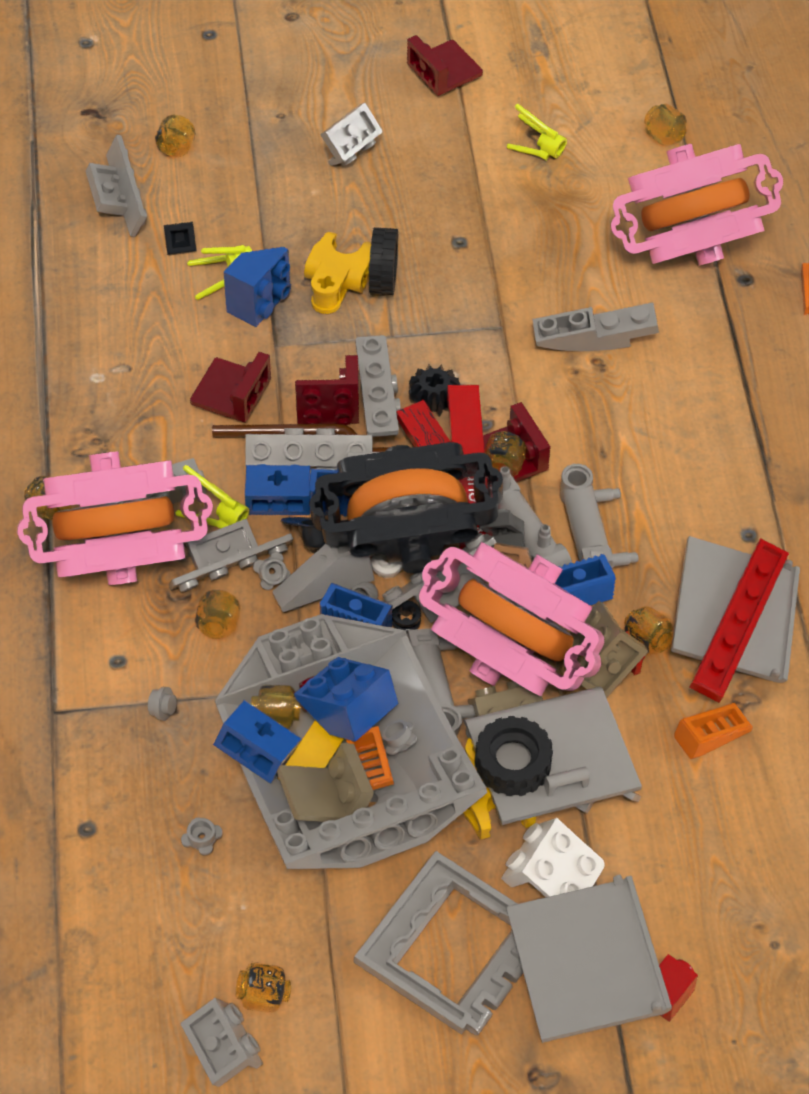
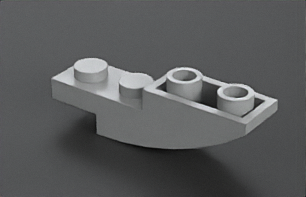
[532,303,659,352]

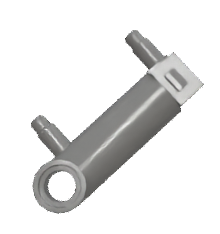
[560,464,639,568]
[487,467,572,567]
[407,628,476,738]

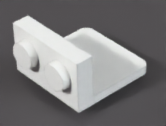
[501,818,605,897]

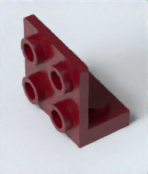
[407,35,483,96]
[190,351,271,423]
[295,355,359,425]
[483,402,551,484]

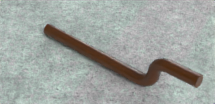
[212,424,390,452]

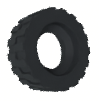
[369,227,399,295]
[474,716,553,796]

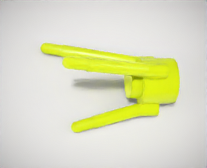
[507,104,567,160]
[187,245,252,300]
[175,465,250,529]

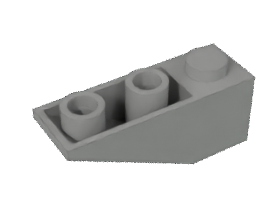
[272,544,374,612]

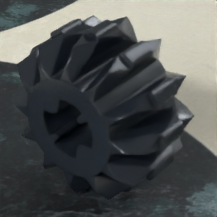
[409,364,460,416]

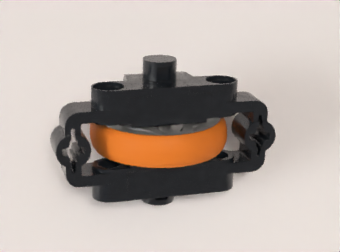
[310,442,503,573]

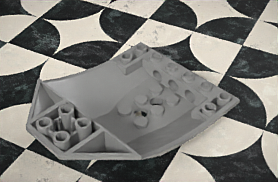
[215,614,487,869]

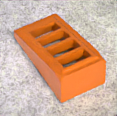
[674,703,753,759]
[346,726,394,790]

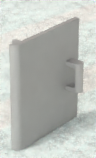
[671,536,800,683]
[463,686,642,825]
[506,875,672,1043]

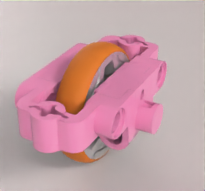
[611,144,783,266]
[17,451,213,585]
[419,542,604,696]

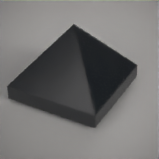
[164,221,197,255]

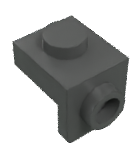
[479,509,525,548]

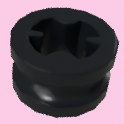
[392,600,421,633]

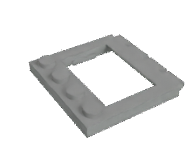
[354,851,523,1035]

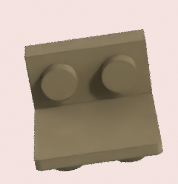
[563,601,648,698]
[277,743,374,822]

